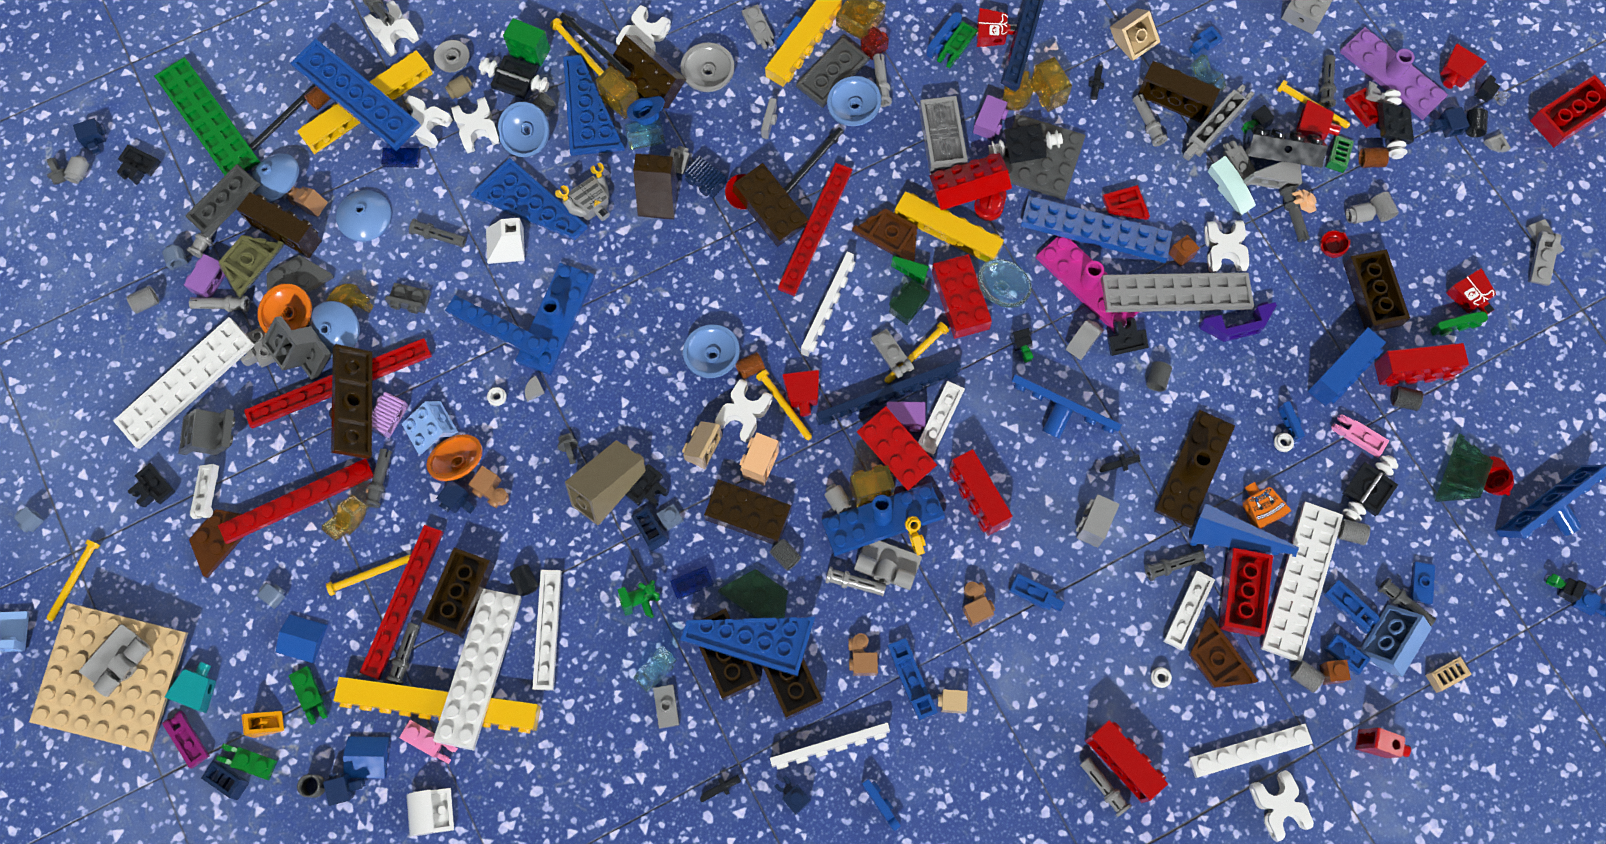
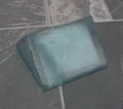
[625,118,665,150]

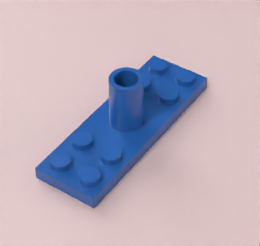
[515,263,595,375]
[1012,374,1122,439]
[1495,464,1606,539]
[821,482,945,556]

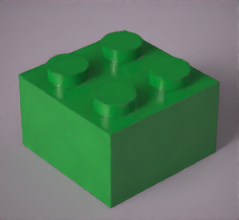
[503,18,550,67]

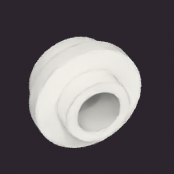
[487,387,507,406]
[1274,433,1294,452]
[1151,667,1172,688]

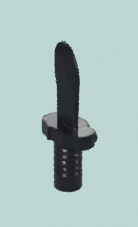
[1088,64,1104,100]
[1100,454,1141,473]
[700,774,741,802]

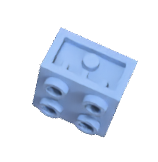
[402,401,458,454]
[0,611,29,652]

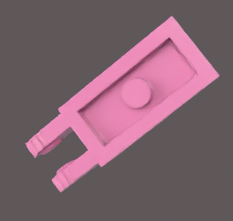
[1331,414,1389,458]
[399,720,458,764]

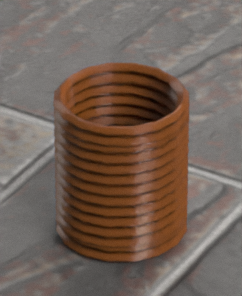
[304,86,331,110]
[1359,147,1389,168]
[735,352,765,380]

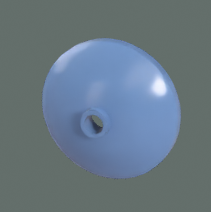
[827,76,881,126]
[498,102,549,157]
[251,153,299,202]
[336,190,392,242]
[306,301,360,358]
[683,325,740,378]

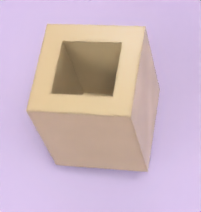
[937,689,968,714]

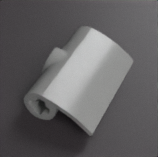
[854,541,922,590]
[79,625,151,697]

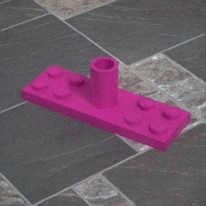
[1036,236,1139,333]

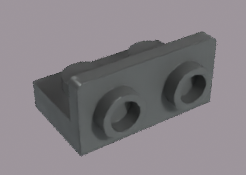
[385,283,431,314]

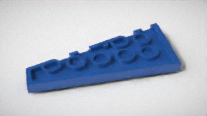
[563,55,625,156]
[471,158,588,241]
[680,617,815,676]

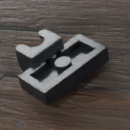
[117,145,161,185]
[1107,317,1149,356]
[128,463,176,507]
[625,464,668,508]

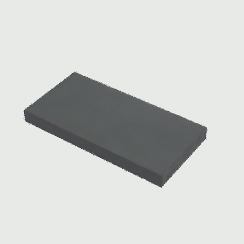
[796,37,870,108]
[185,164,260,237]

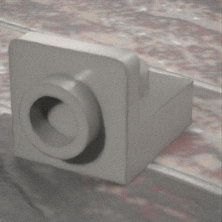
[670,146,692,174]

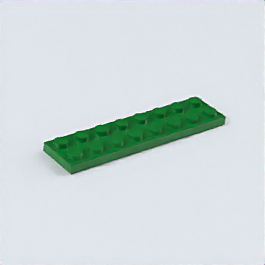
[154,57,260,176]

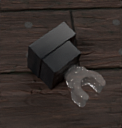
[1474,75,1511,106]

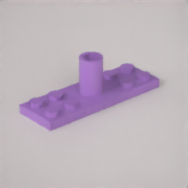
[1340,27,1448,120]

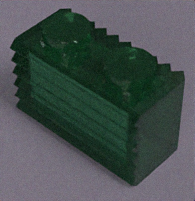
[889,279,930,325]

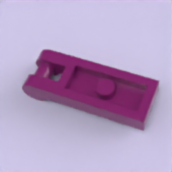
[162,710,210,769]

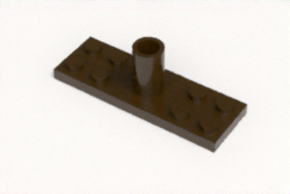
[329,344,372,459]
[1154,410,1235,528]

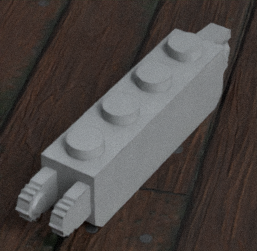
[1183,84,1255,161]

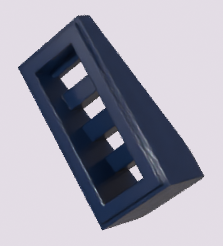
[631,506,668,551]
[201,760,249,800]

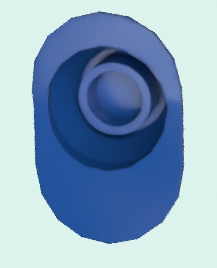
[627,96,665,126]

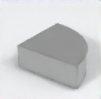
[1365,81,1385,103]
[1483,133,1511,152]
[525,376,545,402]

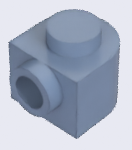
[162,245,188,270]
[14,506,45,533]
[257,582,285,609]

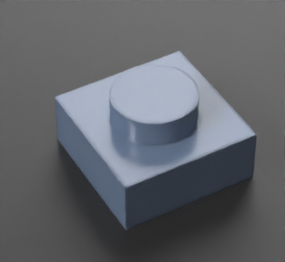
[657,504,684,531]

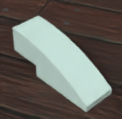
[1208,156,1256,216]

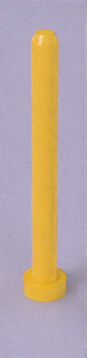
[550,18,605,78]
[1277,80,1350,128]
[884,322,949,384]
[756,369,812,441]
[47,539,100,622]
[326,555,411,596]

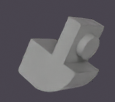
[1065,319,1104,360]

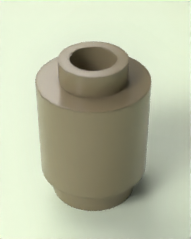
[445,75,473,99]

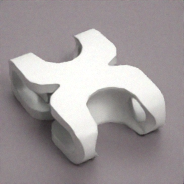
[363,0,420,57]
[616,5,671,51]
[405,95,453,148]
[451,97,501,154]
[1204,220,1249,273]
[715,379,773,443]
[1249,770,1313,842]

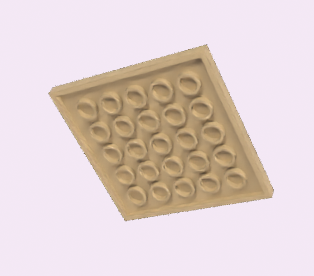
[29,603,188,752]

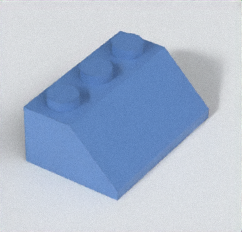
[1360,604,1432,677]

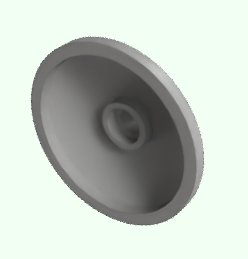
[681,43,735,92]

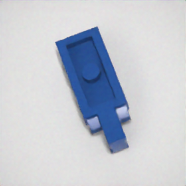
[1009,573,1065,611]

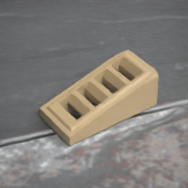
[1425,657,1472,693]

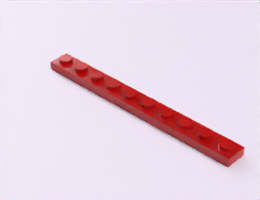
[244,338,432,429]

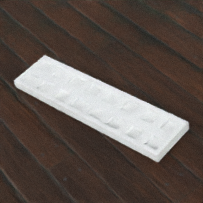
[113,317,255,449]
[1260,502,1343,663]
[433,589,522,751]

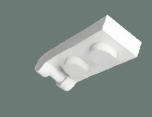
[190,464,219,519]

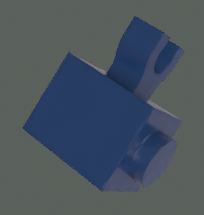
[1429,107,1470,138]
[73,118,106,156]
[436,481,475,514]
[323,771,366,806]
[774,776,811,815]

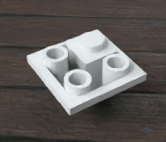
[486,218,525,264]

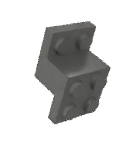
[262,316,331,380]
[178,409,235,455]

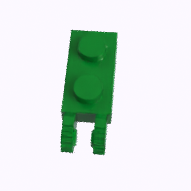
[937,21,978,69]
[1430,311,1488,336]
[288,666,328,725]
[216,743,278,780]

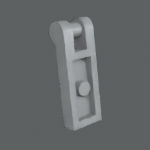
[1528,231,1561,286]
[871,329,914,379]

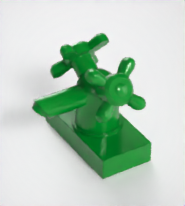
[617,580,660,619]

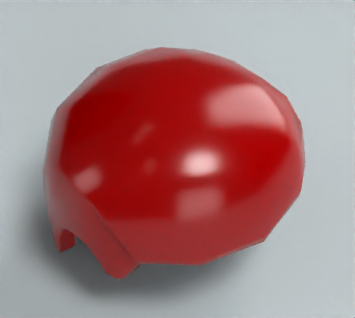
[1320,230,1350,258]

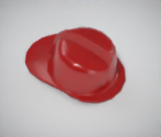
[974,191,1006,221]
[1474,456,1514,496]

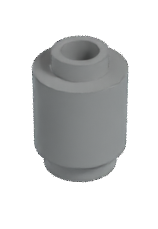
[64,155,89,184]
[1345,202,1376,224]
[824,484,851,514]

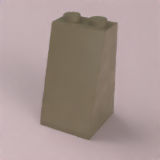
[565,440,646,525]

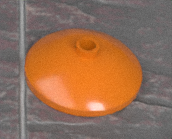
[258,284,312,333]
[426,434,483,481]

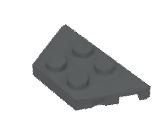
[267,255,334,293]

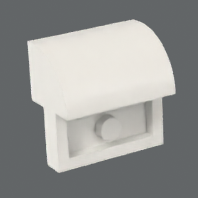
[407,788,454,837]

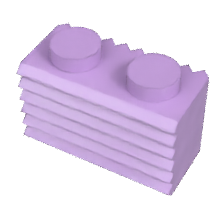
[372,392,409,438]

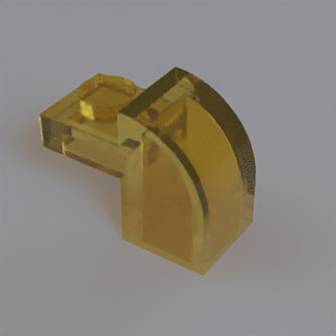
[1002,71,1034,111]
[325,284,373,313]
[321,494,367,541]

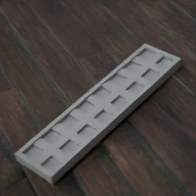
[1101,273,1254,312]

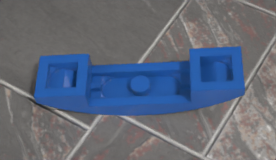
[887,638,938,721]

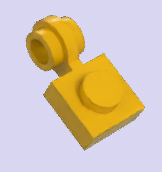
[905,516,926,556]

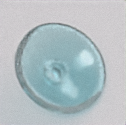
[977,259,1032,308]

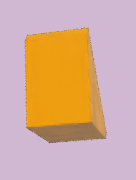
[242,711,284,738]

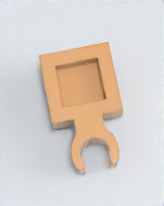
[1292,190,1317,213]

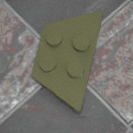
[219,235,284,298]

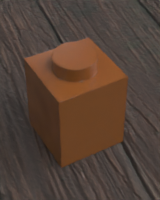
[1169,234,1200,267]
[1319,660,1351,685]

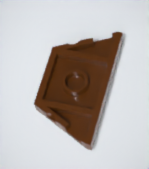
[852,208,917,262]
[189,509,244,578]
[1189,616,1258,688]

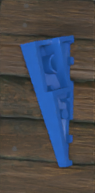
[1190,503,1299,557]

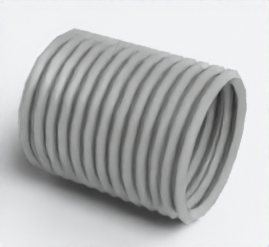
[1370,192,1399,222]
[126,286,159,314]
[1338,519,1370,545]
[1291,660,1325,693]

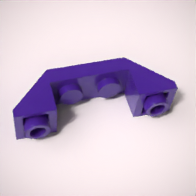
[1199,302,1277,342]

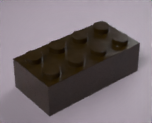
[607,35,687,108]
[1138,61,1221,123]
[732,163,808,247]
[237,192,322,258]
[1344,249,1410,332]
[704,479,792,545]
[421,547,495,639]
[699,608,760,702]
[761,658,823,720]

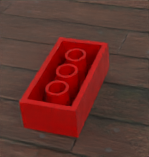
[1530,75,1606,148]
[929,153,1012,211]
[931,254,992,339]
[1374,343,1469,387]
[856,406,937,491]
[949,449,1013,536]
[1219,548,1273,637]
[1085,720,1168,803]

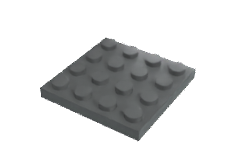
[1003,114,1086,200]

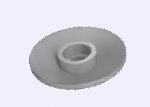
[434,40,470,72]

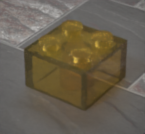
[836,0,885,43]
[1030,57,1072,112]
[595,66,639,119]
[850,465,895,508]

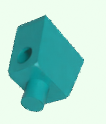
[165,662,216,713]

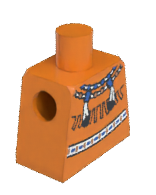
[1242,482,1291,529]

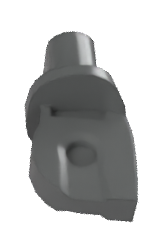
[47,157,67,185]
[557,433,578,465]

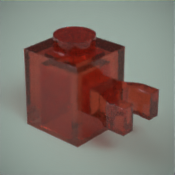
[860,26,889,60]

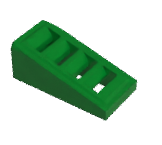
[1326,136,1354,173]
[891,256,929,285]

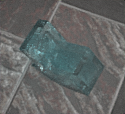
[1190,54,1226,95]
[633,646,676,692]

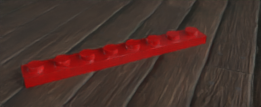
[778,163,853,297]
[218,458,373,544]
[359,525,444,680]

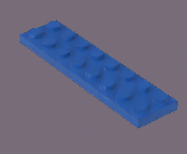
[290,38,421,151]
[1021,195,1172,263]

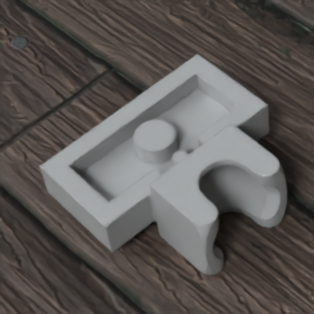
[241,327,276,368]

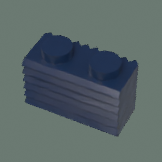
[684,156,727,198]

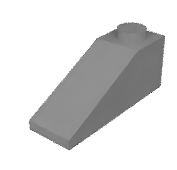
[1244,162,1302,189]

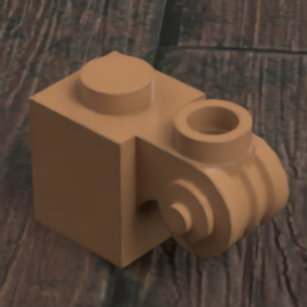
[286,186,328,217]
[468,466,509,509]
[962,582,995,627]
[848,633,878,676]

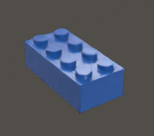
[1308,328,1386,406]

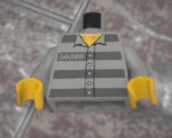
[555,163,610,221]

